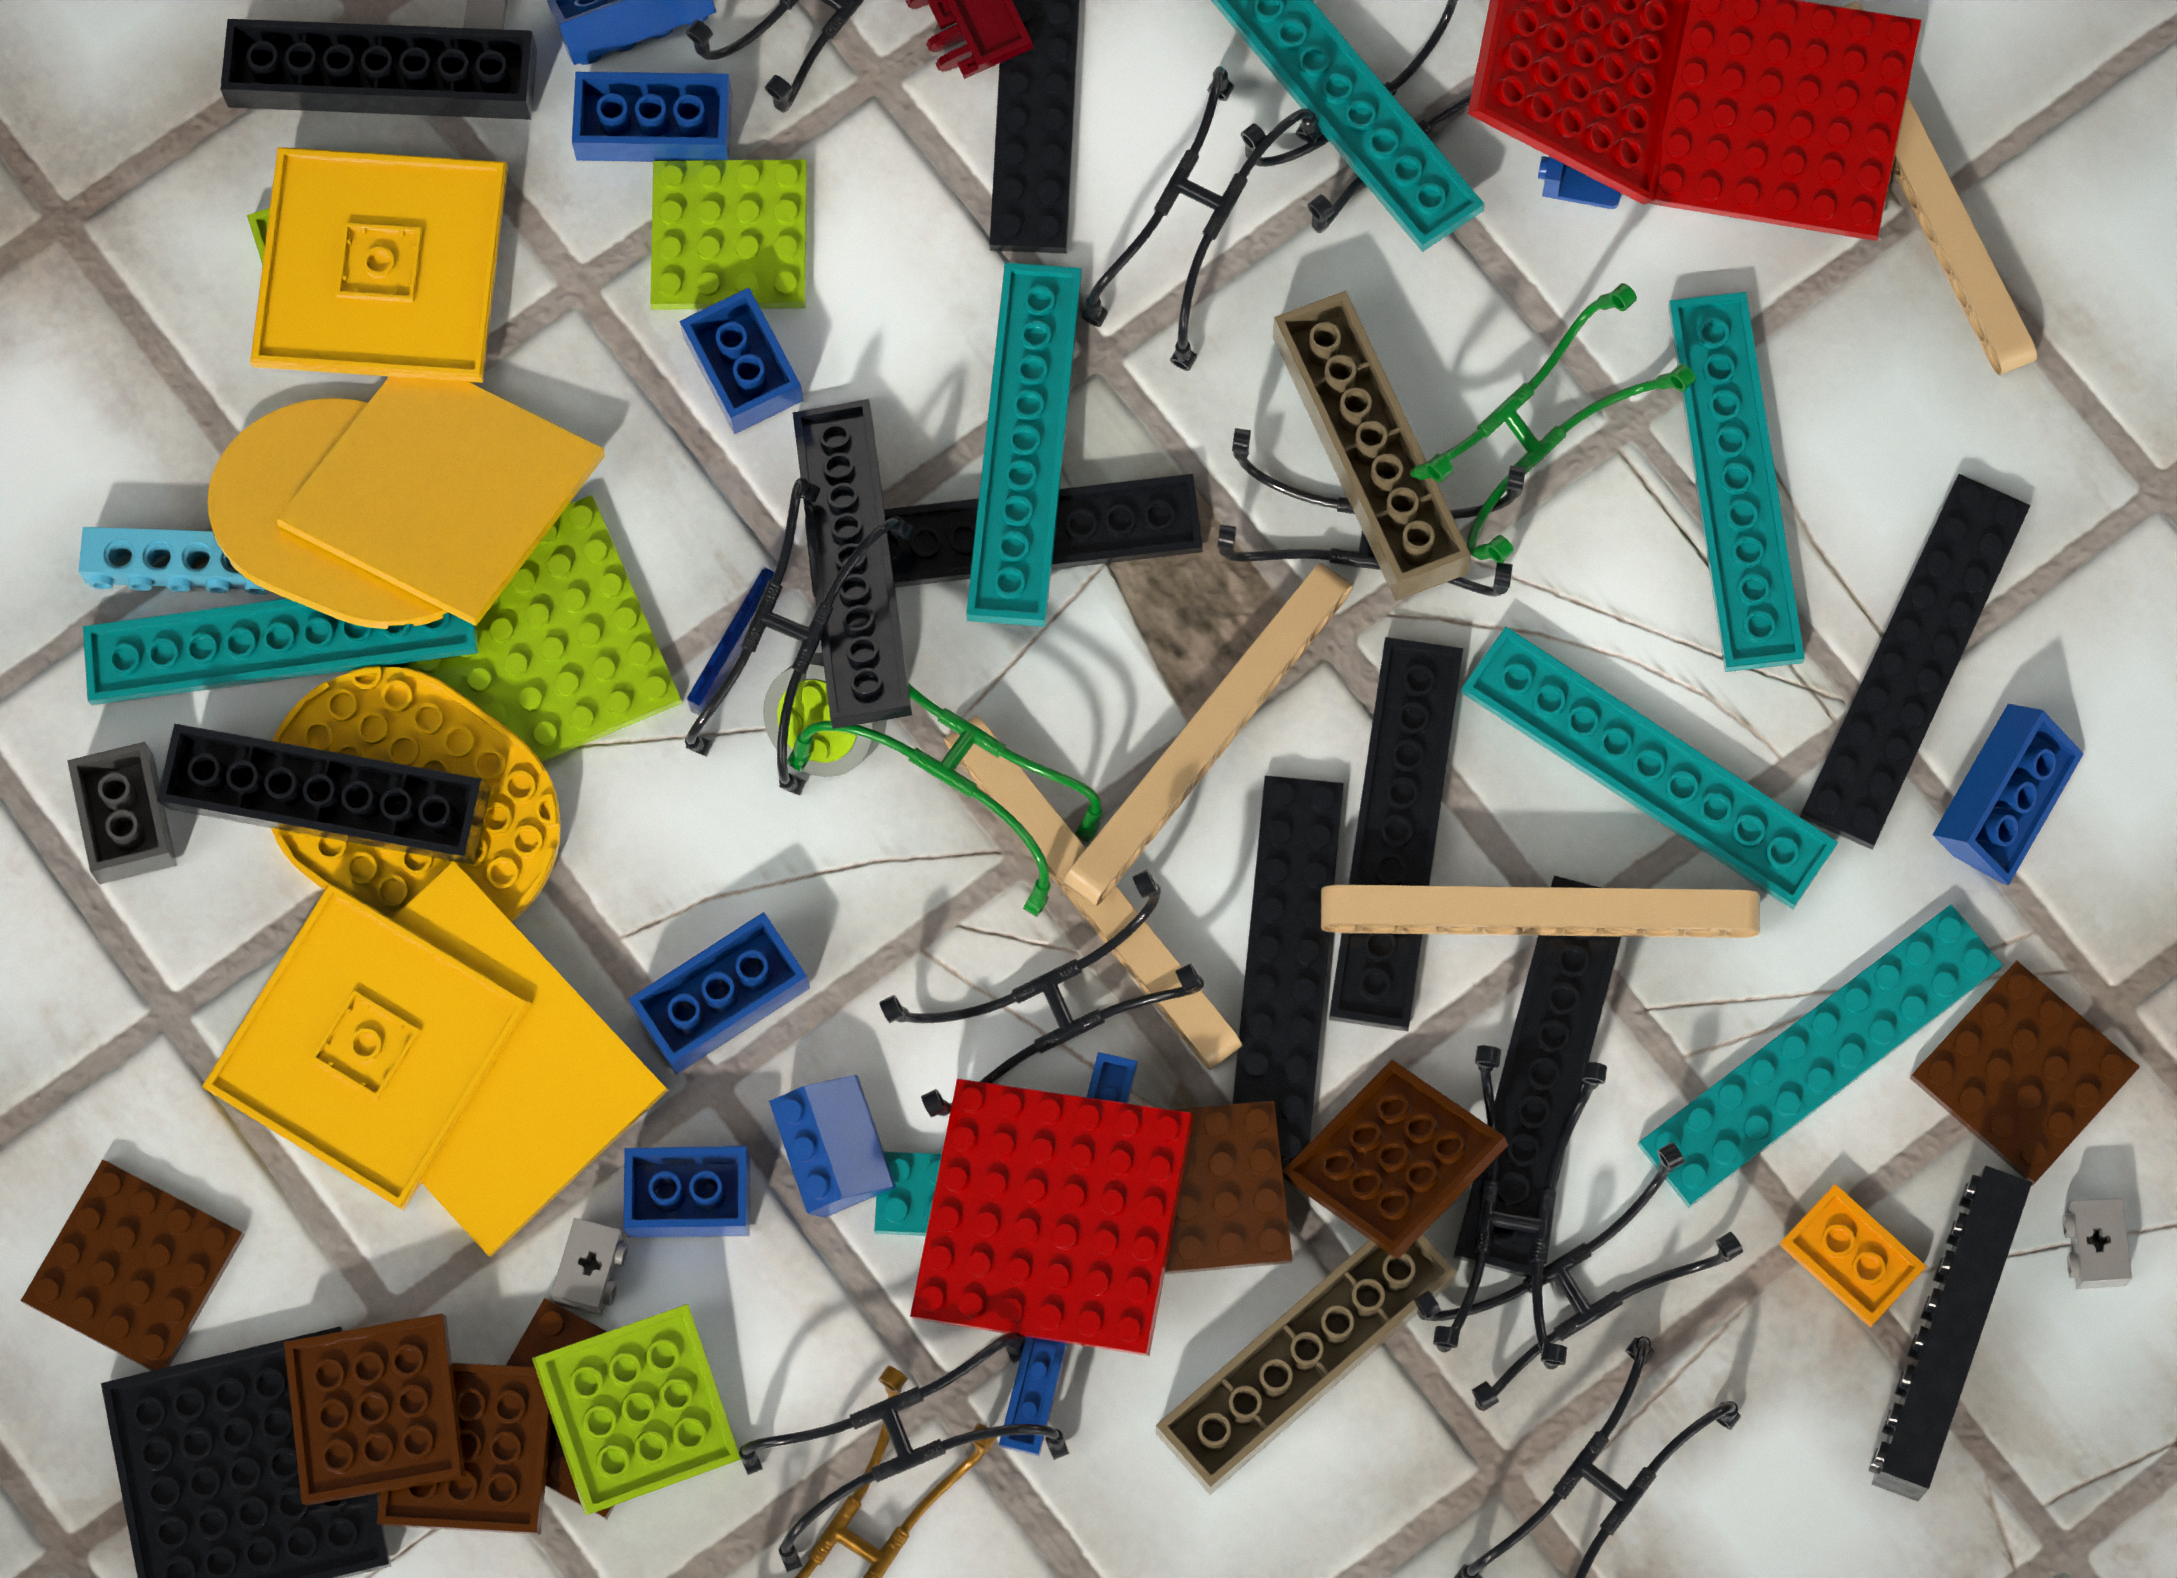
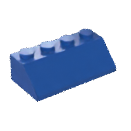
[547,0,717,65]
[1932,703,2084,885]

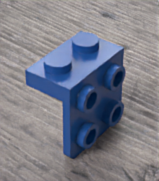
[1537,156,1621,209]

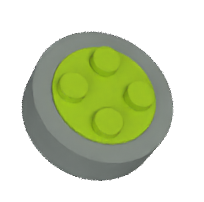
[763,653,887,777]

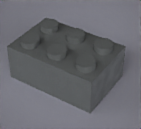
[67,742,177,884]

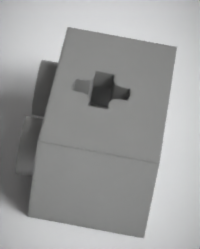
[2062,1198,2132,1289]
[551,1218,629,1315]

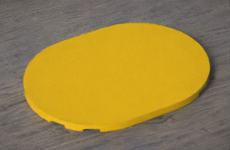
[207,398,448,629]
[271,666,561,922]

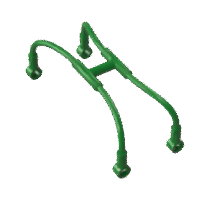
[1410,283,1696,563]
[787,683,1103,917]

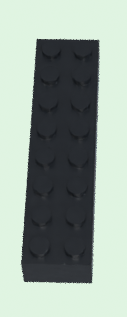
[220,19,537,120]
[157,723,491,865]
[1868,1165,2032,1502]

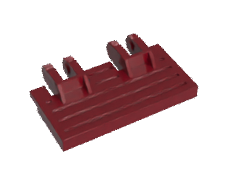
[906,0,1034,79]

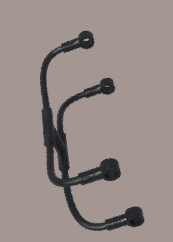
[685,0,864,113]
[1241,0,1471,233]
[1081,66,1321,371]
[1217,428,1526,597]
[685,478,914,796]
[879,869,1204,1118]
[1433,1045,1607,1370]
[1414,1142,1743,1411]
[739,1333,1069,1573]
[1454,1336,1741,1578]

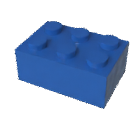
[679,288,804,435]
[623,1146,750,1238]

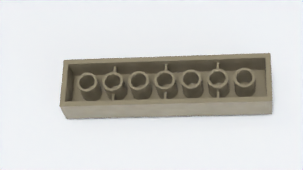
[1273,290,1471,601]
[1156,1234,1457,1495]

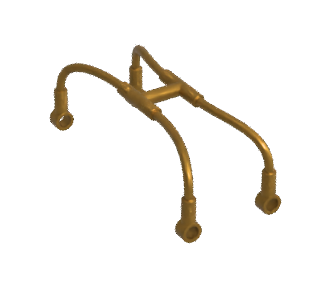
[795,1365,998,1578]

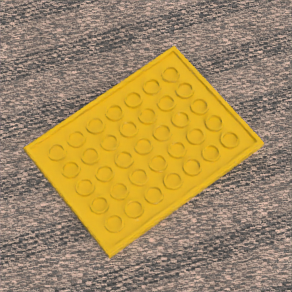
[392,861,669,1257]

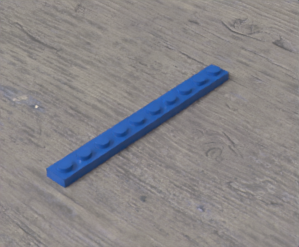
[999,1052,1138,1457]

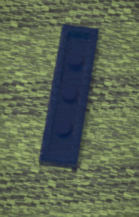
[687,567,775,715]

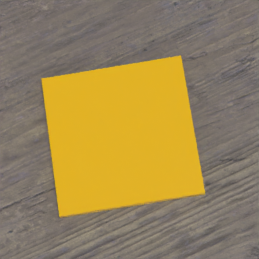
[250,147,508,383]
[277,376,605,626]
[202,882,532,1211]

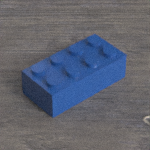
[572,72,732,162]
[628,912,810,1075]

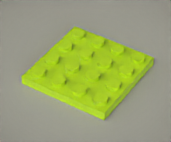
[650,159,807,310]
[532,1304,741,1515]

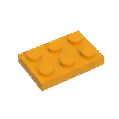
[1779,1184,1927,1328]

